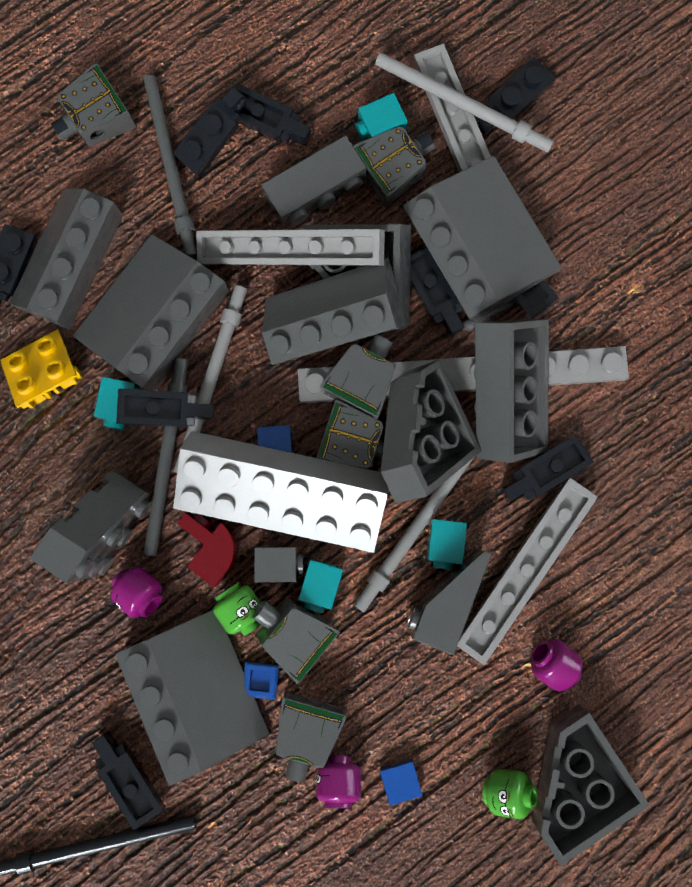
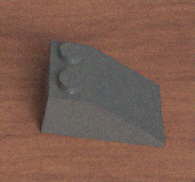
[405,550,491,656]

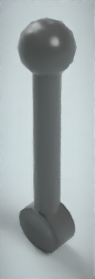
[463,298,521,331]

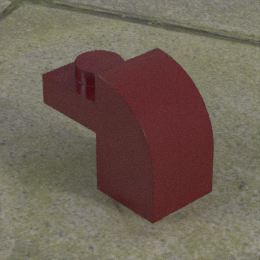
[177,513,238,588]

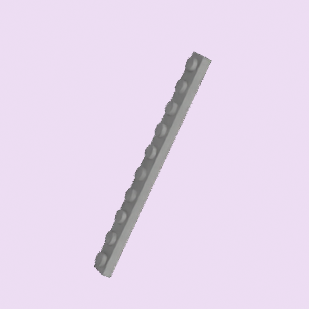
[298,346,629,403]

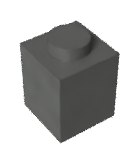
[255,547,304,582]

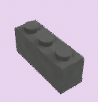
[261,135,366,228]

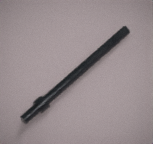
[0,815,197,876]

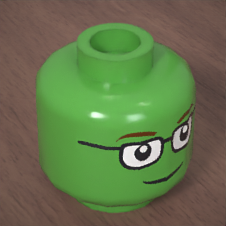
[213,583,261,636]
[482,769,538,820]

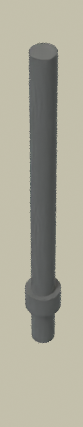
[143,75,197,258]
[143,358,189,556]

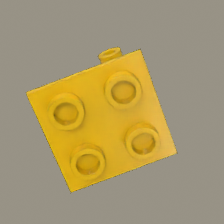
[0,329,82,409]

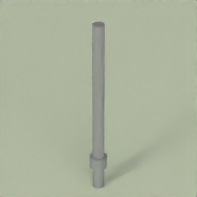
[375,52,554,153]
[173,285,247,473]
[353,458,474,613]

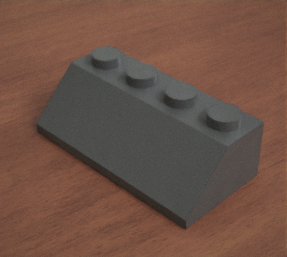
[9,189,124,331]
[262,258,408,365]
[474,319,549,463]

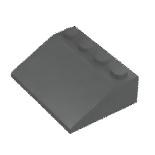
[403,156,562,322]
[73,234,230,391]
[115,610,270,786]

